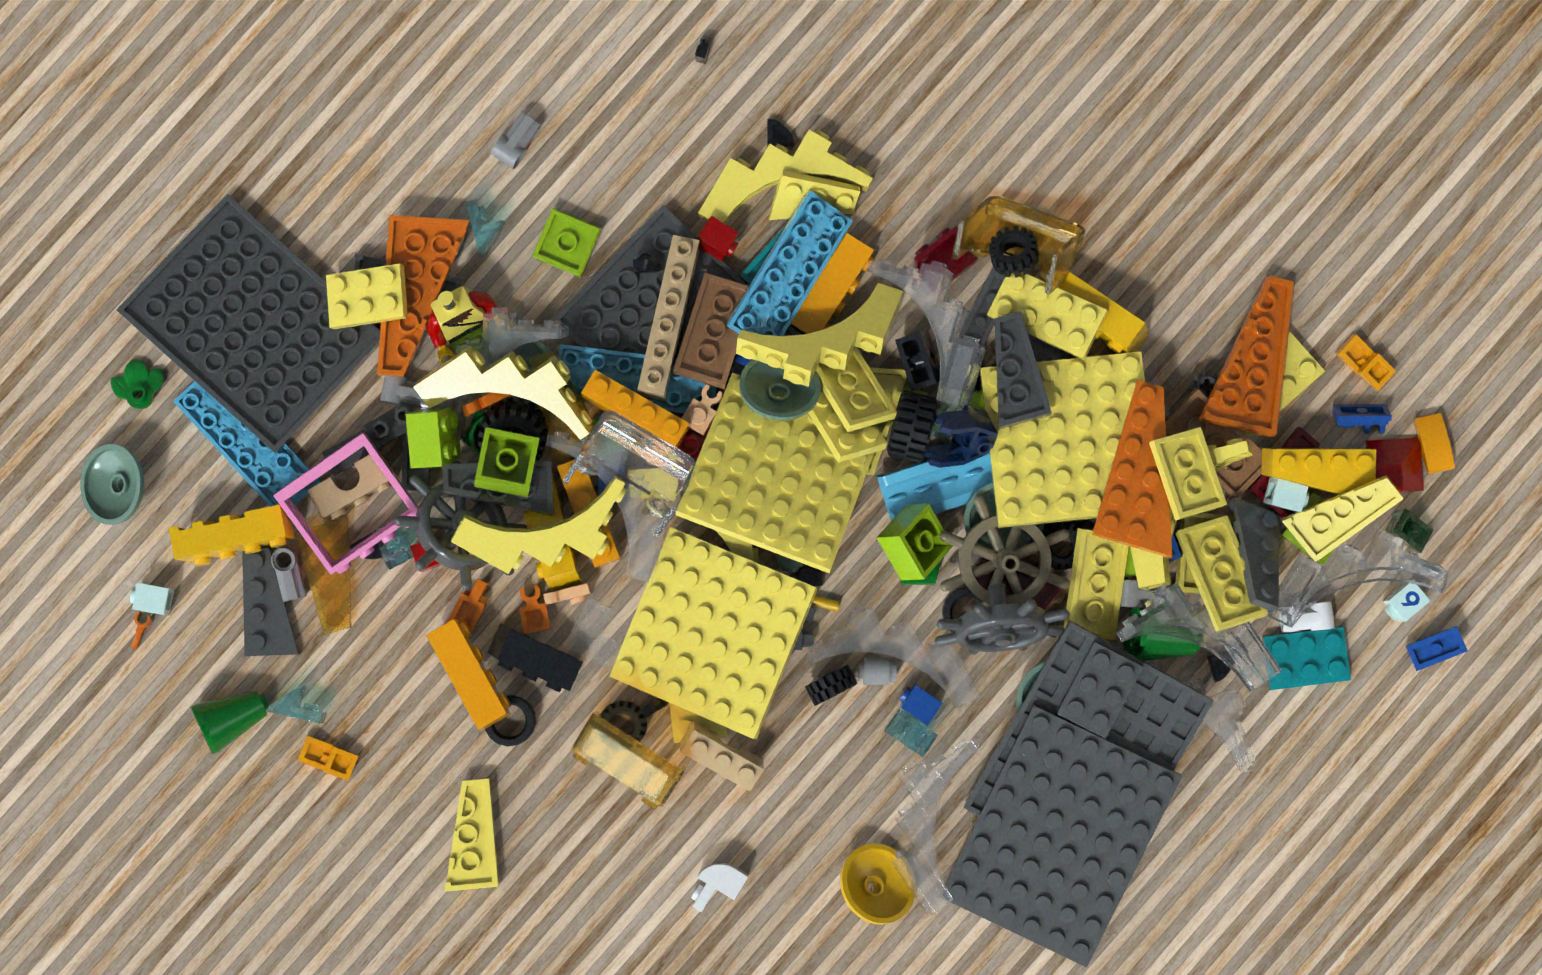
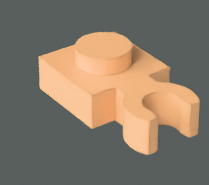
[682,384,723,436]
[543,583,592,605]

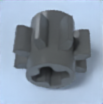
[1188,370,1218,398]

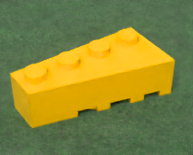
[1045,264,1149,354]
[1261,448,1376,495]
[524,473,583,592]
[168,504,295,566]

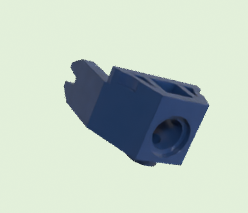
[925,405,998,468]

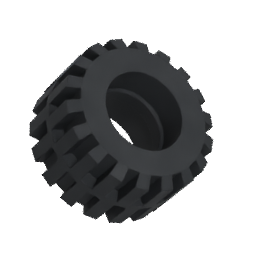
[887,390,937,463]
[478,397,548,461]

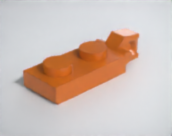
[447,579,489,639]

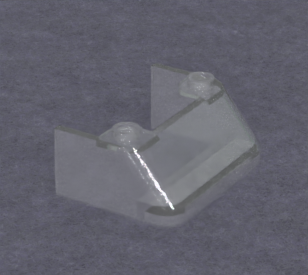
[563,411,697,537]

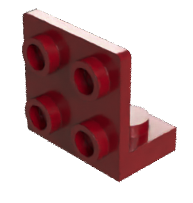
[914,226,976,295]

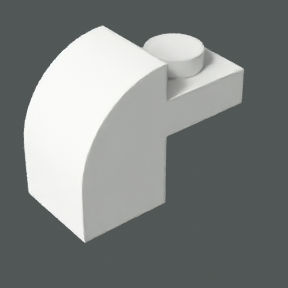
[691,862,748,912]

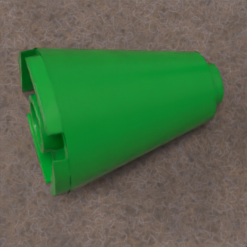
[1123,608,1202,661]
[191,691,270,754]

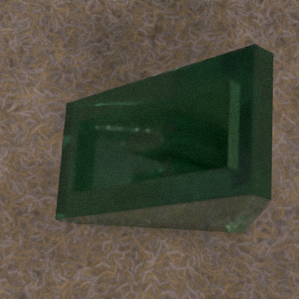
[1384,509,1433,553]

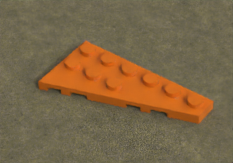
[377,215,471,377]
[1198,276,1294,437]
[1092,380,1172,558]

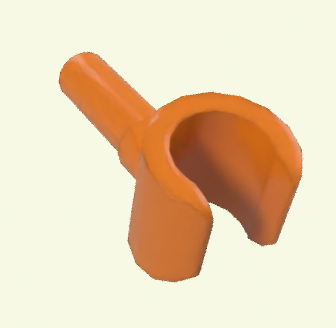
[131,611,153,649]

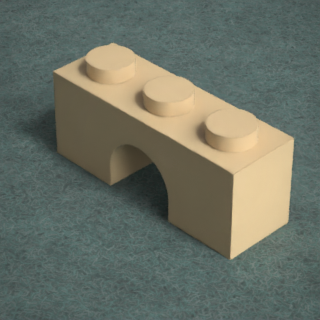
[307,451,393,521]
[680,720,764,791]

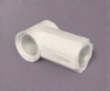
[1279,601,1335,632]

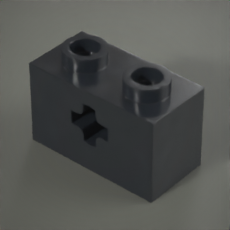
[895,330,944,391]

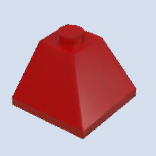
[1366,438,1424,492]

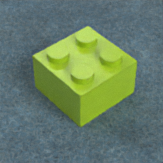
[405,406,461,468]
[474,427,540,498]
[876,503,953,580]

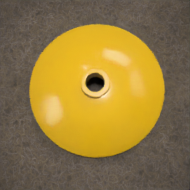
[840,843,916,925]

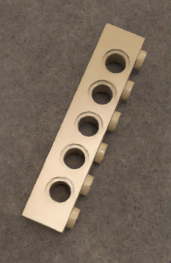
[638,235,700,402]

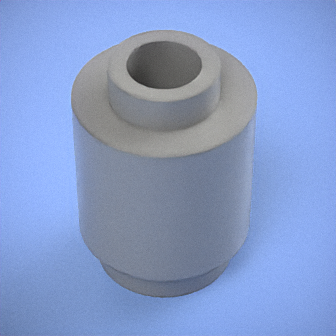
[858,658,896,685]

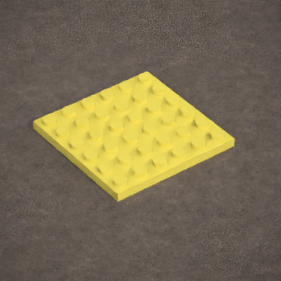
[980,352,1145,528]
[676,372,883,573]
[609,527,818,739]

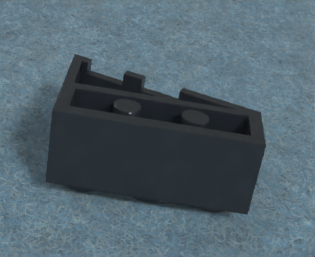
[487,623,583,692]

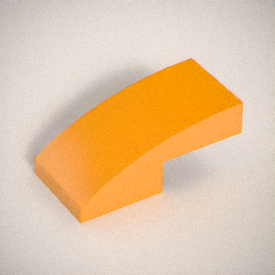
[1335,334,1396,391]
[1414,413,1455,475]
[297,735,359,781]

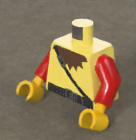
[426,286,513,365]

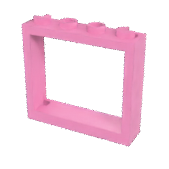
[273,431,419,575]

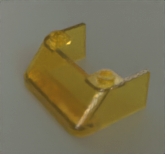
[952,196,1085,295]
[571,711,687,809]

